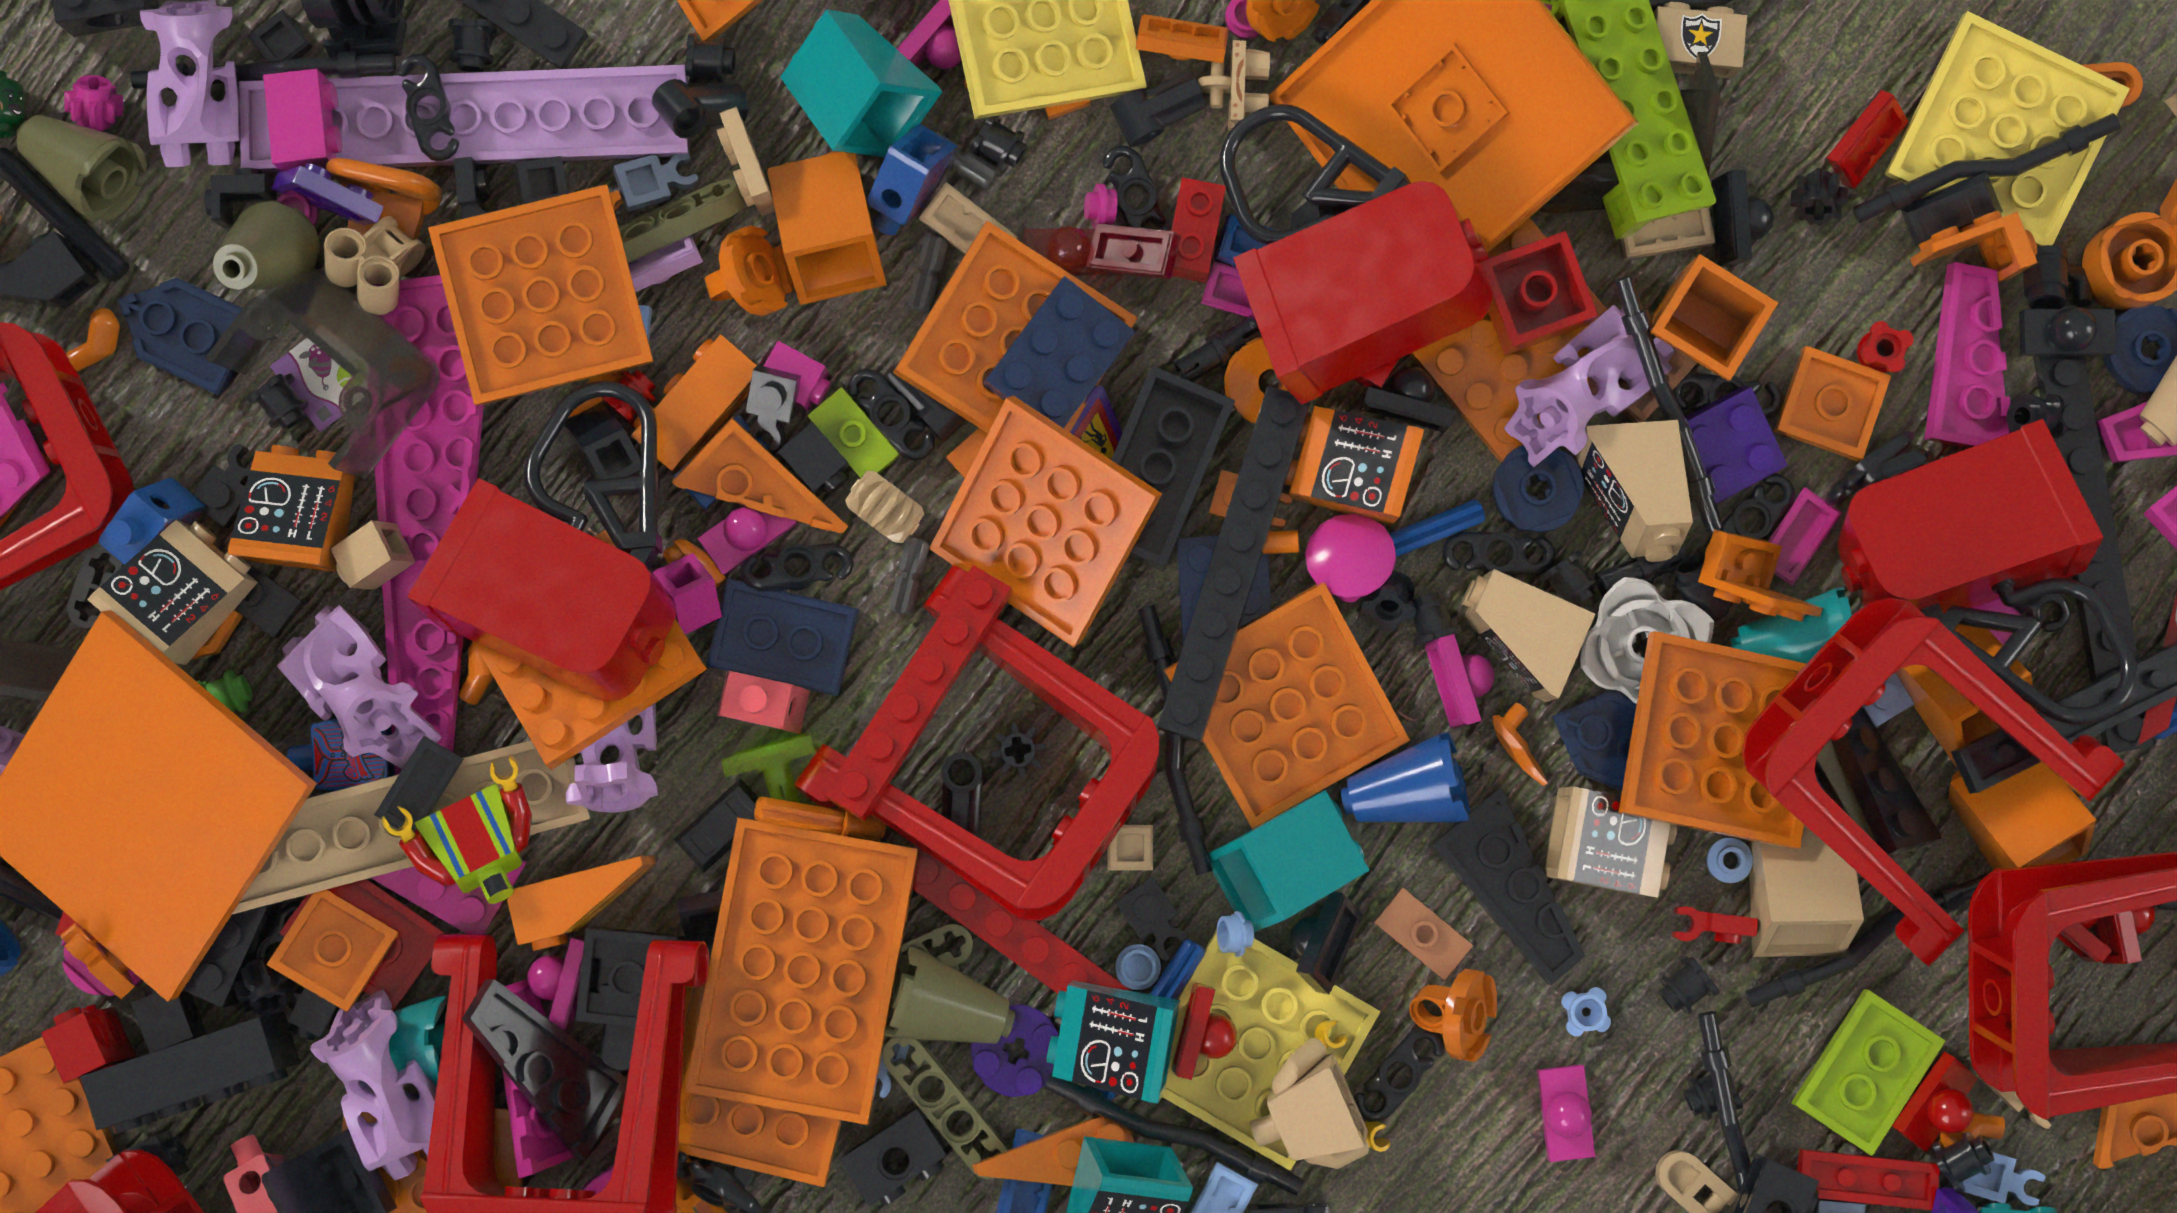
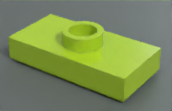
[807,387,900,478]

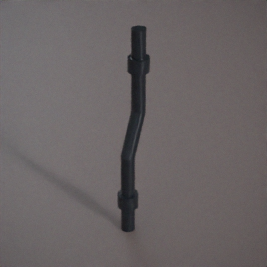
[130,51,396,91]
[1852,113,2121,223]
[1614,275,1723,532]
[1138,605,1213,876]
[1745,872,1991,1008]
[1698,1011,1751,1191]
[1044,1072,1304,1196]

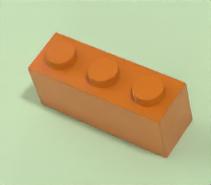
[631,334,757,474]

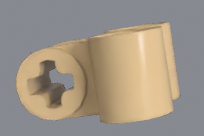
[324,216,426,315]

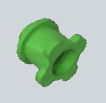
[196,670,253,713]

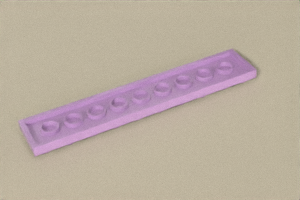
[239,65,690,173]

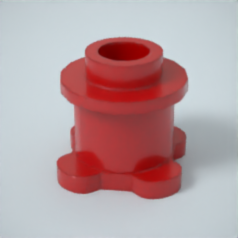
[1856,321,1914,373]
[601,369,657,428]

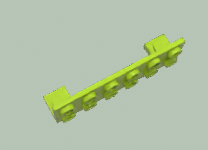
[1542,0,1716,240]

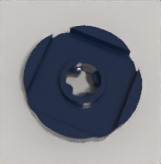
[2103,304,2177,394]
[1492,445,1584,534]

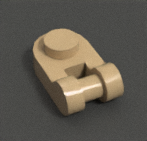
[1655,1150,1738,1213]

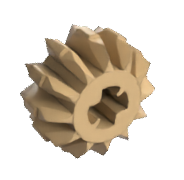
[845,471,924,543]

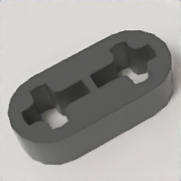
[67,545,125,629]

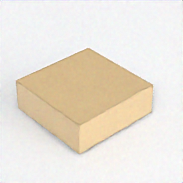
[1107,825,1153,870]

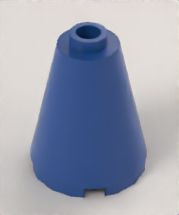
[1341,731,1470,822]

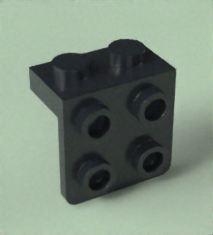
[261,1129,398,1213]

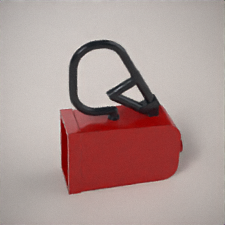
[1219,104,1493,405]
[407,381,676,702]
[1837,419,2137,724]

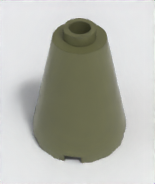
[17,115,147,222]
[213,200,320,290]
[884,946,1015,1044]

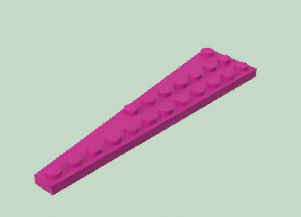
[364,275,484,776]

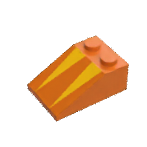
[507,855,656,951]

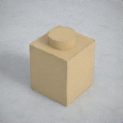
[330,520,416,590]

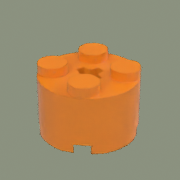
[2082,212,2177,311]

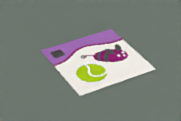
[270,315,370,432]

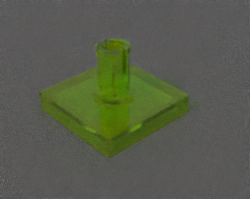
[721,730,821,803]

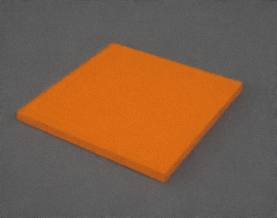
[1268,0,1639,253]
[0,610,317,1002]

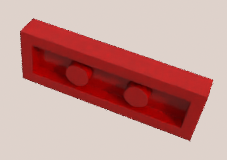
[1797,1148,1940,1210]

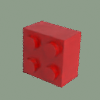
[1482,231,1598,355]

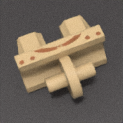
[1198,40,1270,130]

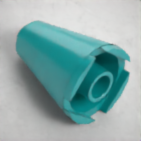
[1730,587,1852,664]
[389,995,449,1087]

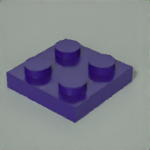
[1686,385,1788,504]

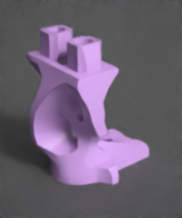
[140,0,240,167]
[1504,305,1674,467]
[277,605,442,769]
[566,703,658,813]
[310,989,436,1181]

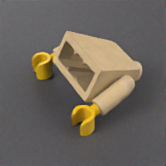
[1250,1020,1390,1169]

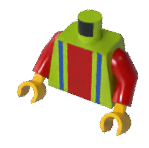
[382,755,532,904]

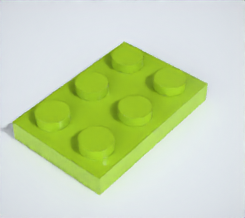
[1791,989,1945,1156]

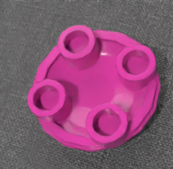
[1305,514,1396,603]

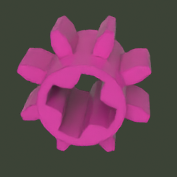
[64,75,123,131]

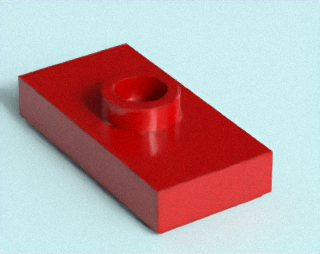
[1826,90,1909,189]

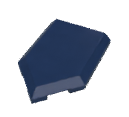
[117,278,259,396]
[1552,690,1637,791]

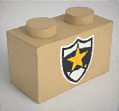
[1653,2,1747,79]

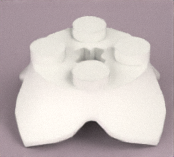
[1580,577,1714,704]

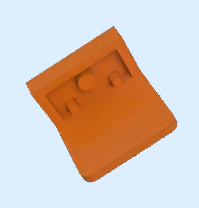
[1910,210,2038,283]
[1698,529,1823,622]

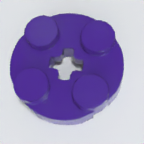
[971,1004,1059,1097]

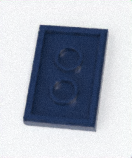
[706,578,860,697]

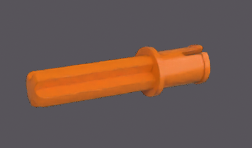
[754,796,886,842]

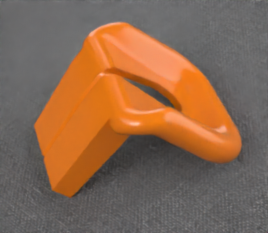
[326,158,442,240]

